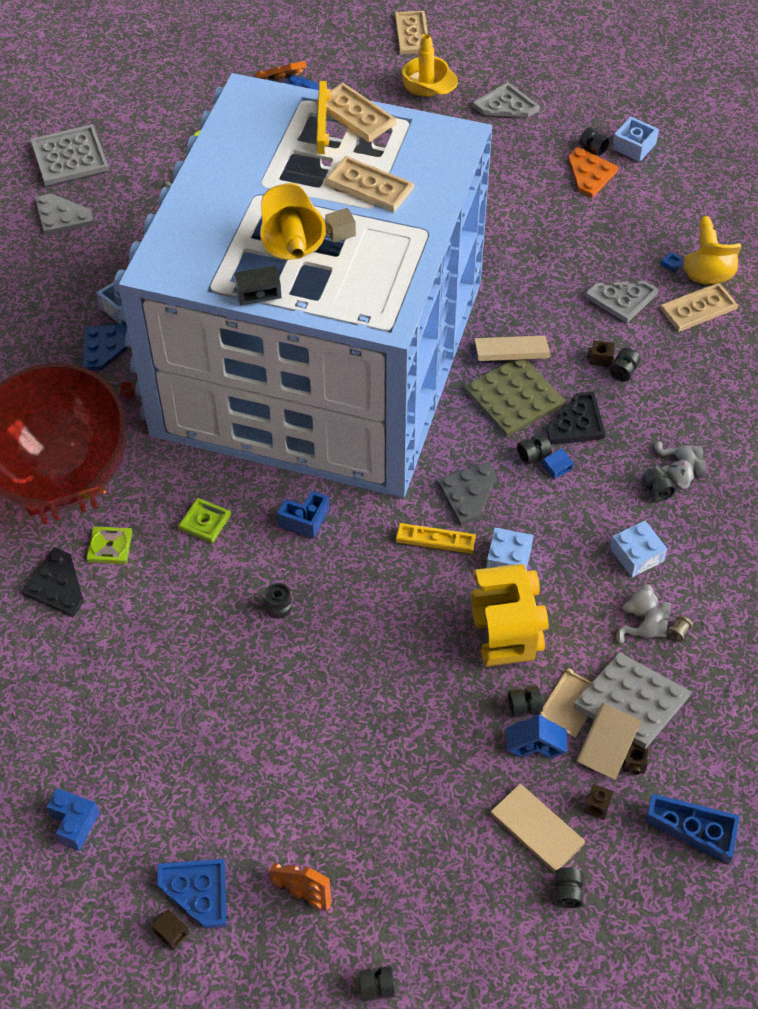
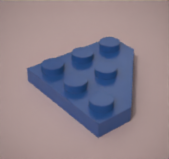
[83,324,127,371]
[158,859,227,928]

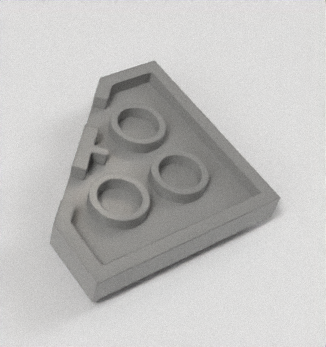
[473,82,540,118]
[35,194,94,235]
[585,281,659,323]

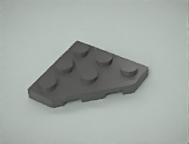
[437,462,497,526]

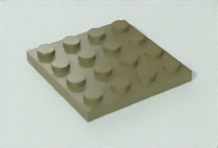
[464,359,566,437]

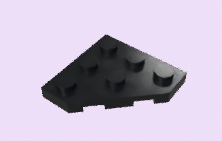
[547,391,605,444]
[22,547,84,617]

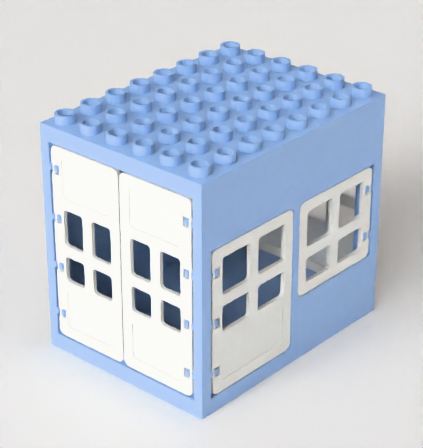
[114,73,492,498]

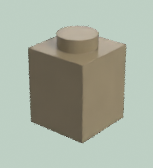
[325,208,356,243]

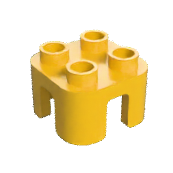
[471,563,548,667]

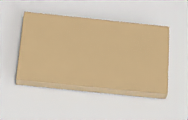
[395,11,428,55]
[316,83,396,142]
[325,156,414,213]
[660,283,738,332]
[475,336,550,361]
[490,783,585,873]

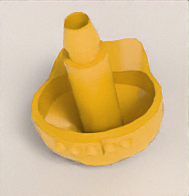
[402,34,458,97]
[260,183,326,260]
[683,216,741,285]

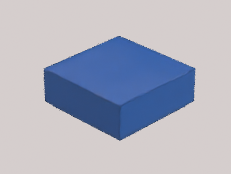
[661,252,683,272]

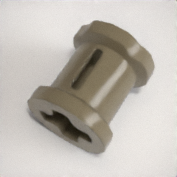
[667,615,693,642]

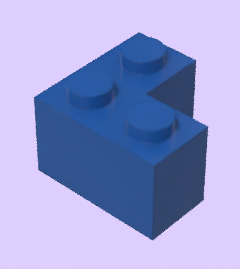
[277,490,330,539]
[506,715,567,758]
[47,788,99,851]

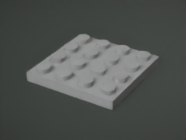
[30,124,109,186]
[574,652,691,749]

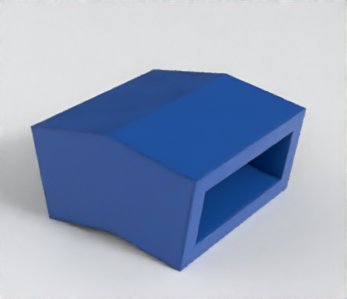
[541,448,574,479]

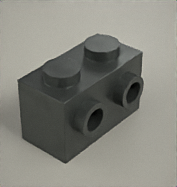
[234,266,282,306]

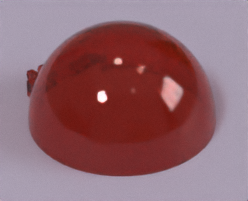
[0,363,127,525]

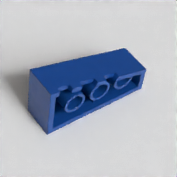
[645,793,740,865]

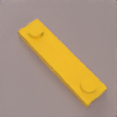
[316,81,331,154]
[396,523,476,554]

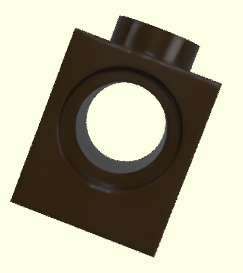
[587,340,615,367]
[623,742,648,775]
[584,784,614,820]
[152,909,189,950]

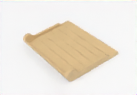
[538,668,592,737]
[576,703,641,780]

